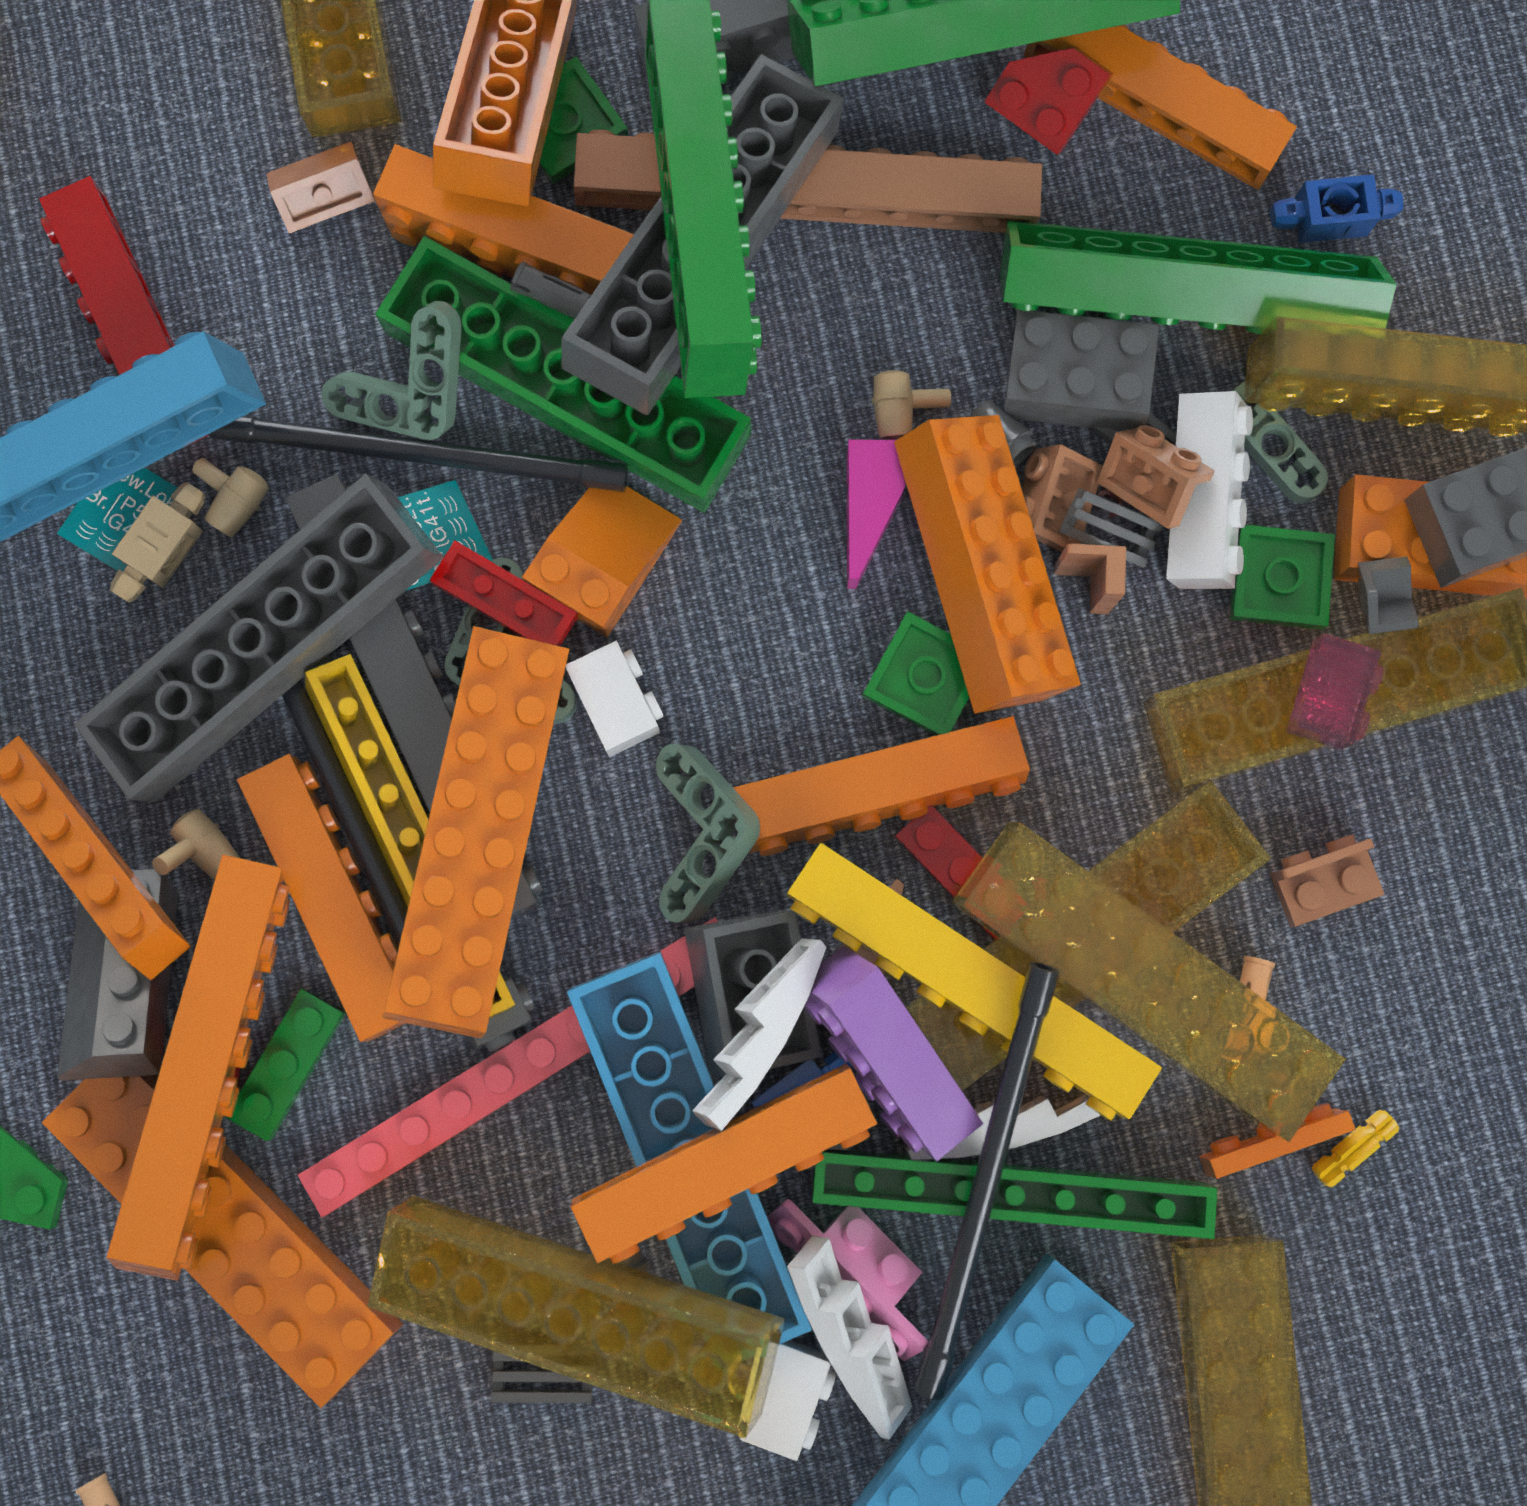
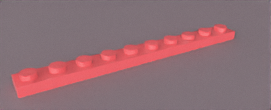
[297,917,718,1217]

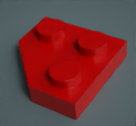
[984,47,1114,155]

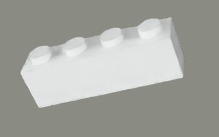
[1166,391,1253,589]

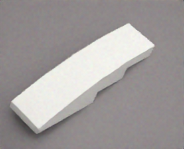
[692,939,826,1131]
[904,1094,1100,1160]
[787,1236,912,1440]

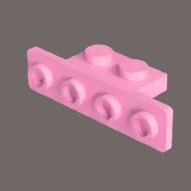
[768,1199,929,1361]

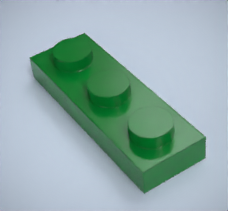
[225,989,346,1142]

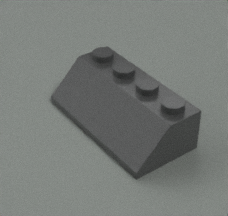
[57,869,178,1081]

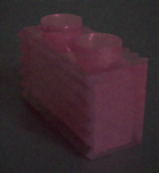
[1286,633,1384,750]

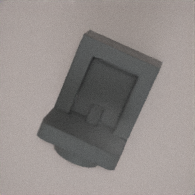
[469,976,534,1052]

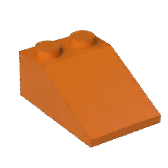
[522,486,682,638]

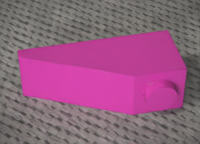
[846,440,906,589]

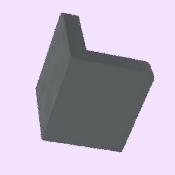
[1358,556,1418,634]

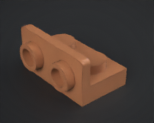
[1097,425,1215,529]
[1022,444,1103,552]
[1270,834,1385,928]

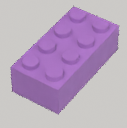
[804,946,984,1162]

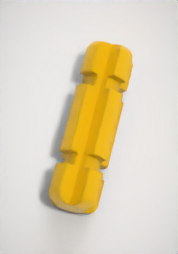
[1312,1110,1399,1187]

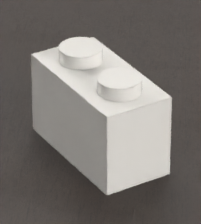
[566,640,664,757]
[740,1340,836,1461]

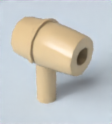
[871,370,951,440]
[192,458,269,538]
[152,809,240,880]

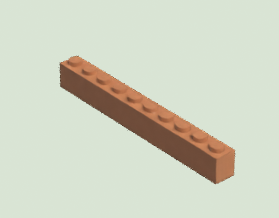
[574,130,1042,233]

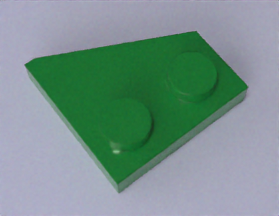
[0,1126,69,1230]

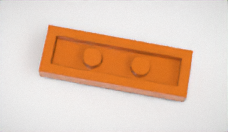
[1199,1103,1356,1179]

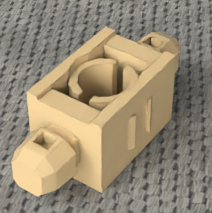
[110,482,205,603]

